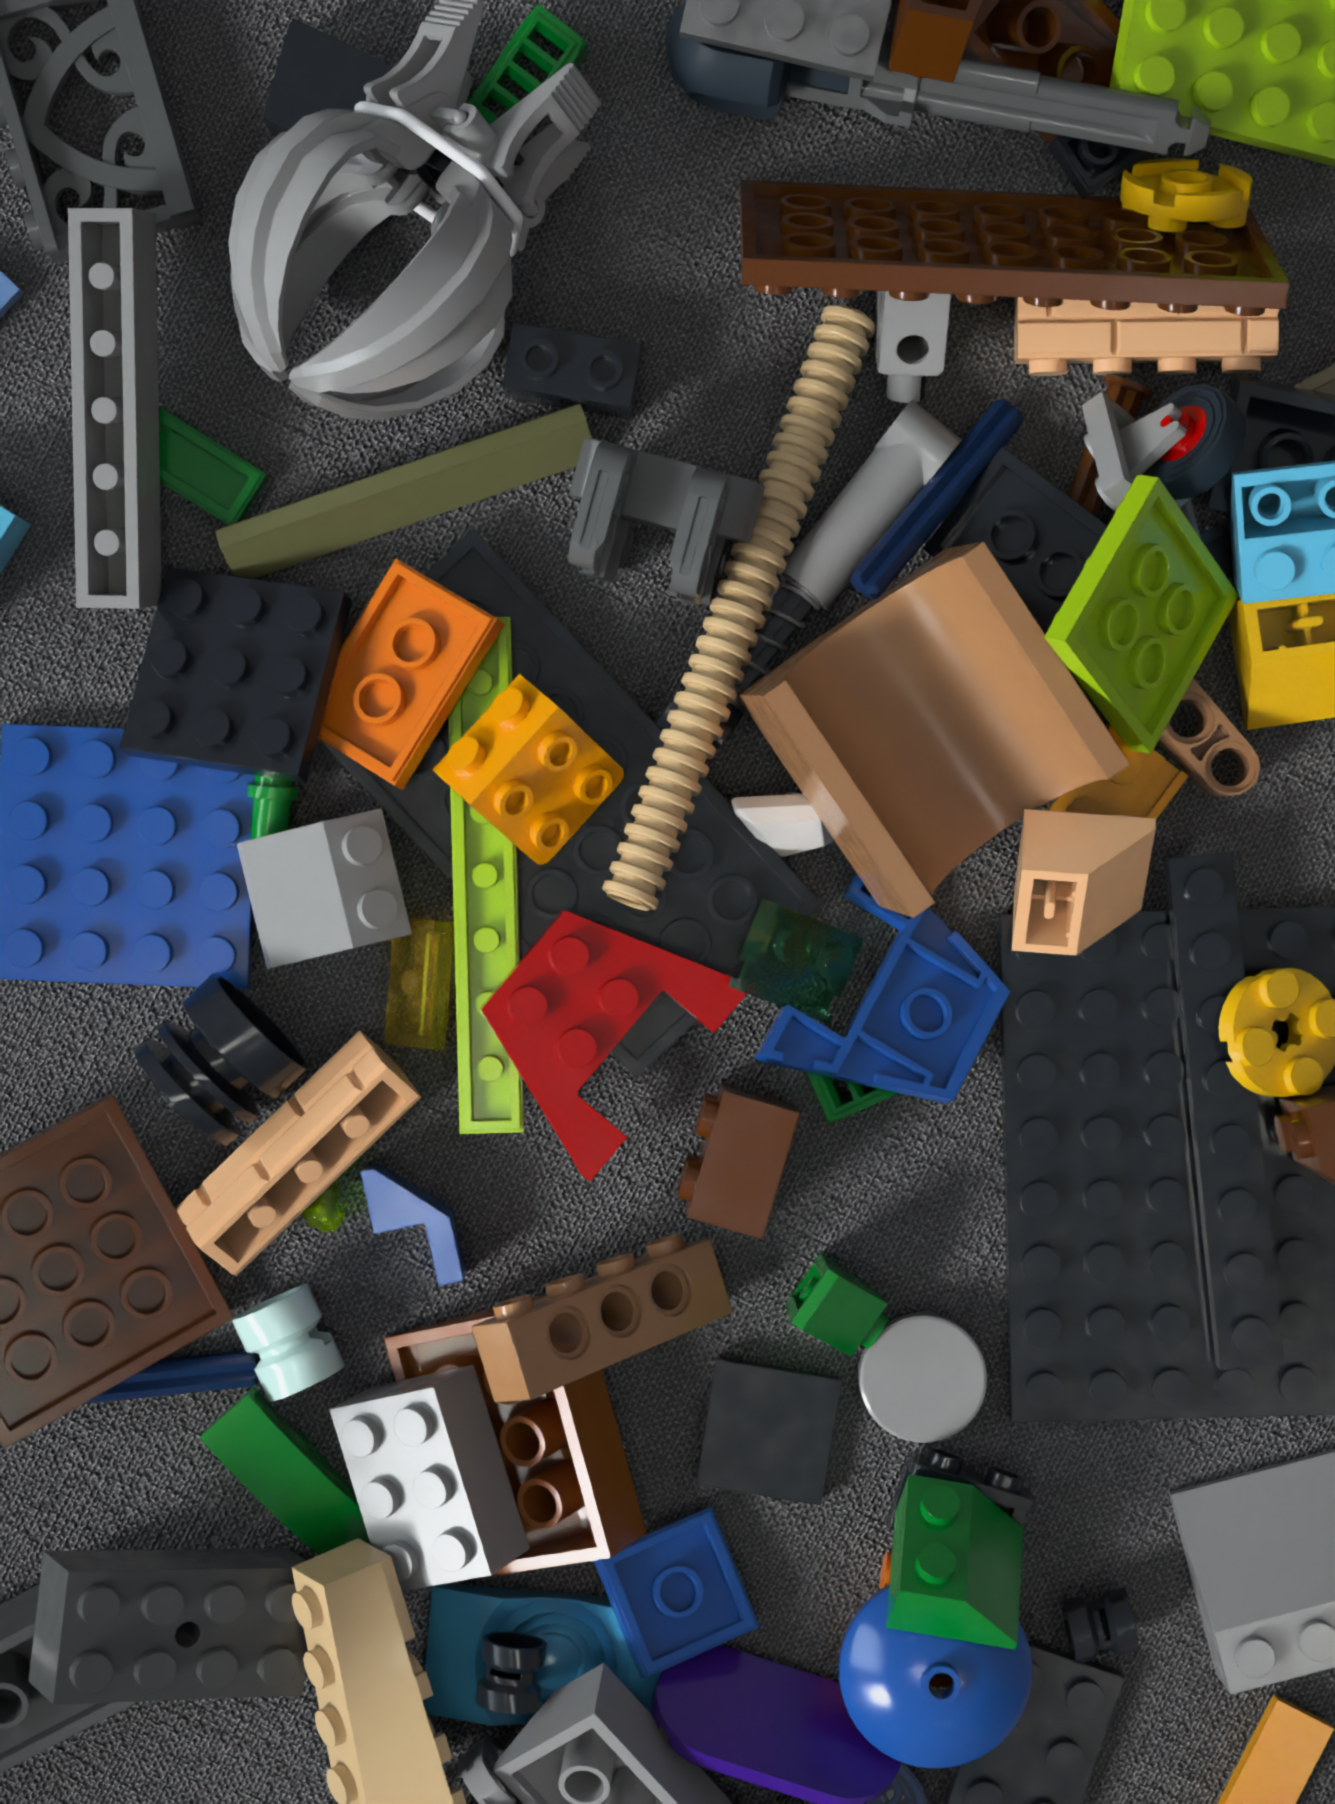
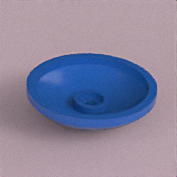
[838,1584,1033,1768]

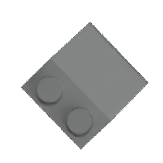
[237,808,412,969]

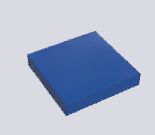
[594,1507,760,1679]

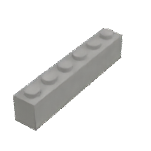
[68,208,162,609]

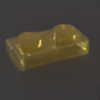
[384,917,454,1050]

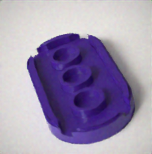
[651,1645,901,1804]

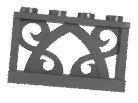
[0,0,204,264]

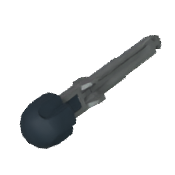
[666,0,1211,156]

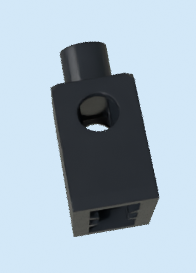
[263,18,394,136]

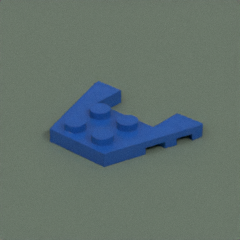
[754,873,1011,1104]

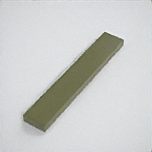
[215,404,592,579]

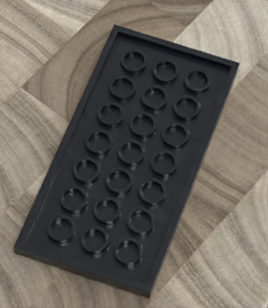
[320,529,822,1078]

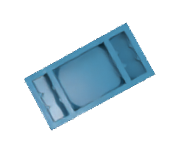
[423,1583,662,1726]

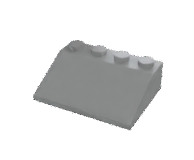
[1169,1449,1335,1695]

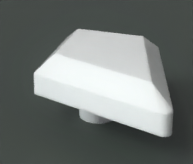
[731,792,833,857]

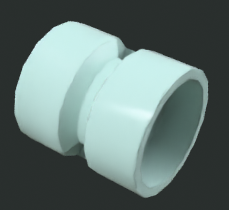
[232,1284,345,1402]

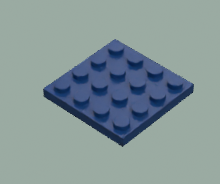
[0,724,255,989]

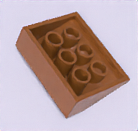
[384,1294,647,1579]

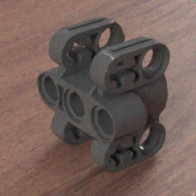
[568,438,765,607]

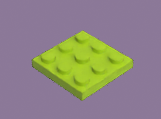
[1044,475,1239,754]

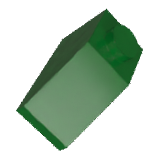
[785,1252,889,1357]

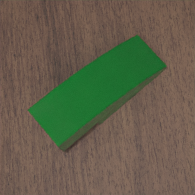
[199,1386,369,1555]

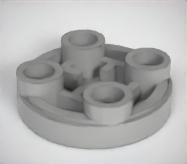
[858,1311,987,1443]

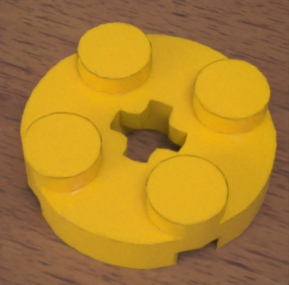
[1120,158,1253,232]
[1218,968,1335,1097]

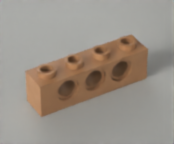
[471,1233,733,1402]

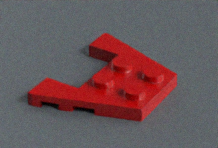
[480,910,751,1182]

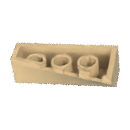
[292,1538,467,1804]

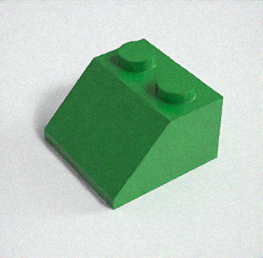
[886,1474,1023,1650]

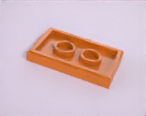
[318,559,505,790]

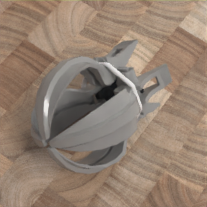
[228,0,602,420]

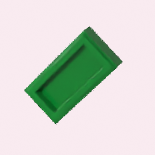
[159,407,269,526]

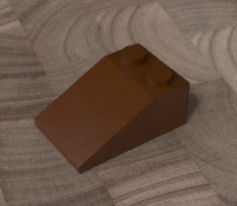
[962,0,1120,144]

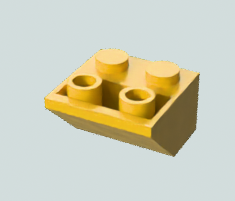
[1228,594,1335,731]

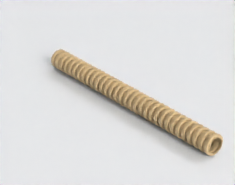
[602,305,876,911]

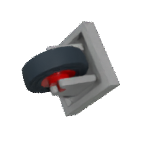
[1082,384,1246,539]

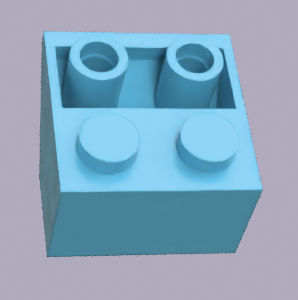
[1230,460,1335,604]

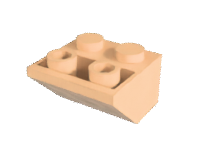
[1012,809,1156,956]

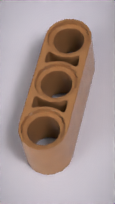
[1158,678,1260,797]

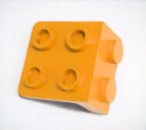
[432,674,624,865]

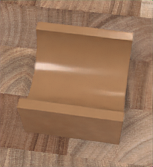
[737,541,1130,918]

